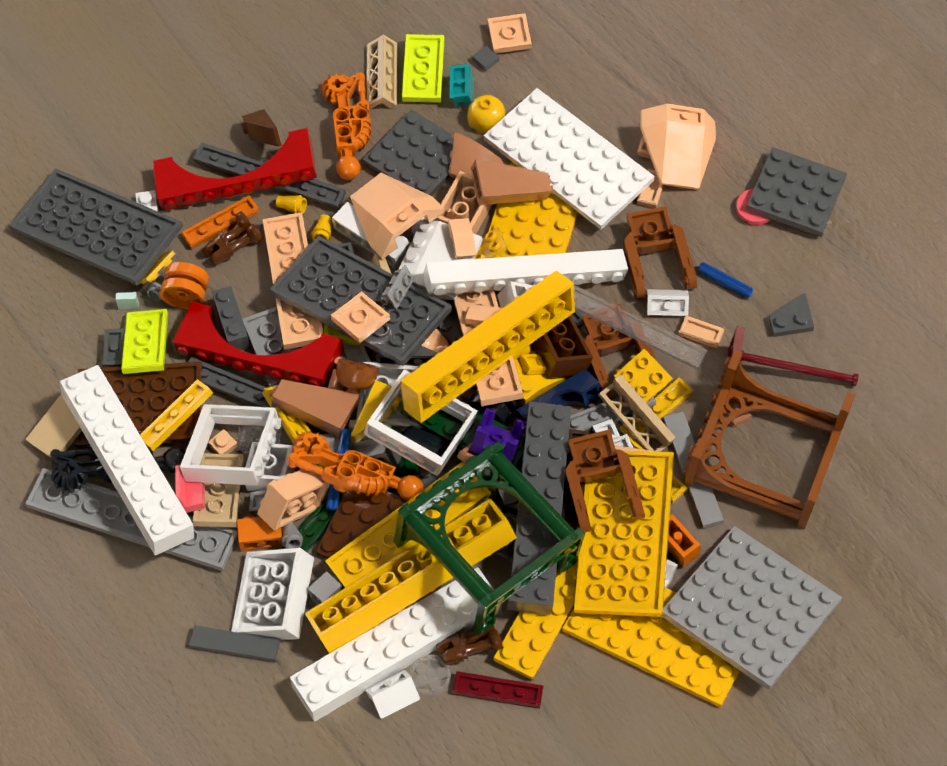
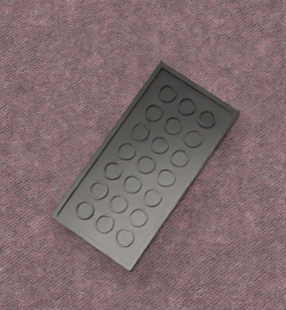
[9,168,183,286]
[269,236,452,366]

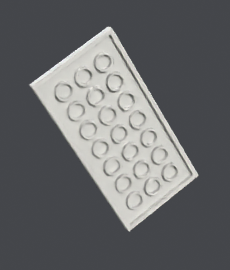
[483,88,655,230]

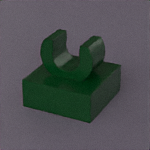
[396,456,422,478]

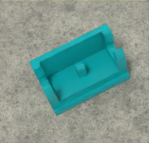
[450,64,474,108]

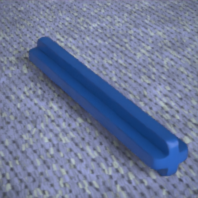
[326,429,352,511]

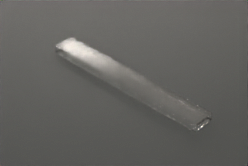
[574,285,708,370]

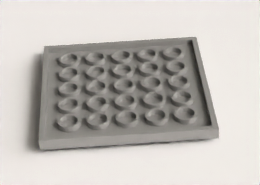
[662,526,842,690]

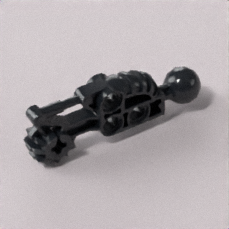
[50,445,186,493]

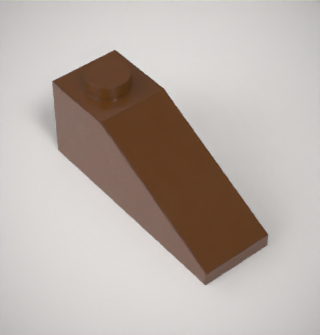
[241,109,282,147]

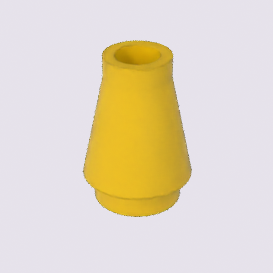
[276,195,307,214]
[311,214,331,241]

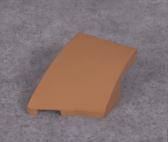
[449,132,507,179]

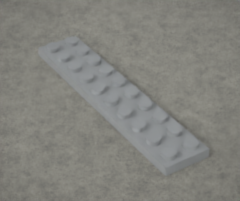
[26,468,238,571]

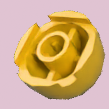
[467,95,506,134]

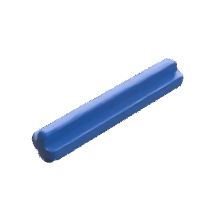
[698,262,754,298]

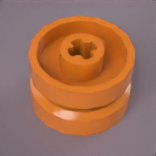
[159,262,209,310]

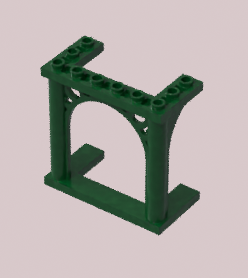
[394,441,585,636]

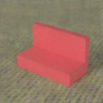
[175,465,205,513]

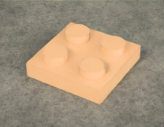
[488,13,532,53]
[331,291,390,343]

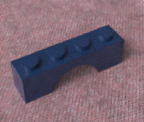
[516,369,601,429]

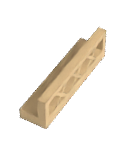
[366,34,397,109]
[598,374,676,452]

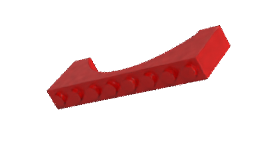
[153,128,317,210]
[172,302,345,388]

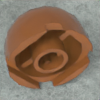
[336,359,379,394]

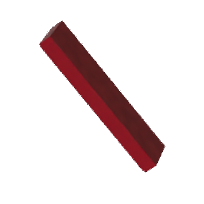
[452,671,544,709]

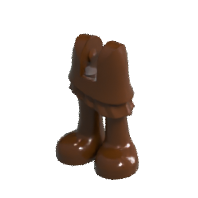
[202,211,263,265]
[436,625,503,664]

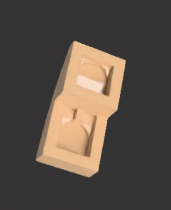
[448,218,476,258]

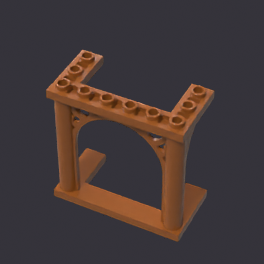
[683,350,855,529]

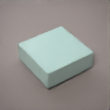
[116,292,139,310]

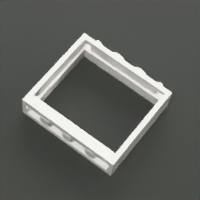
[364,370,477,476]
[180,404,281,486]

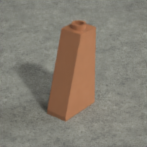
[470,160,553,205]
[270,380,359,437]

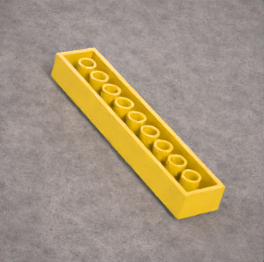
[401,270,575,423]
[305,498,517,654]

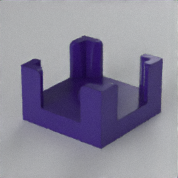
[470,408,526,462]

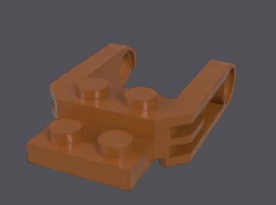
[623,206,697,299]
[582,303,657,401]
[565,429,645,533]

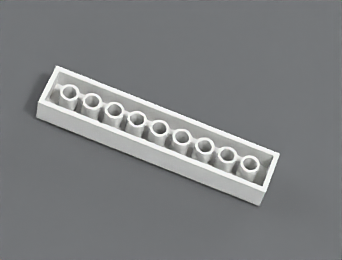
[60,365,194,555]
[290,567,502,722]

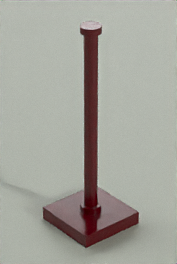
[727,326,859,386]

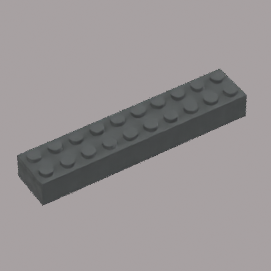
[507,401,571,615]

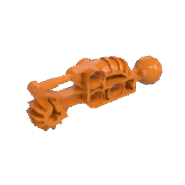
[321,72,371,180]
[287,431,424,501]

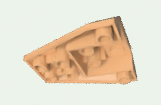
[640,104,716,190]
[350,173,445,260]

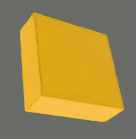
[519,354,547,375]

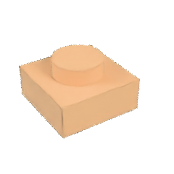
[208,429,238,454]

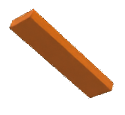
[181,195,260,250]

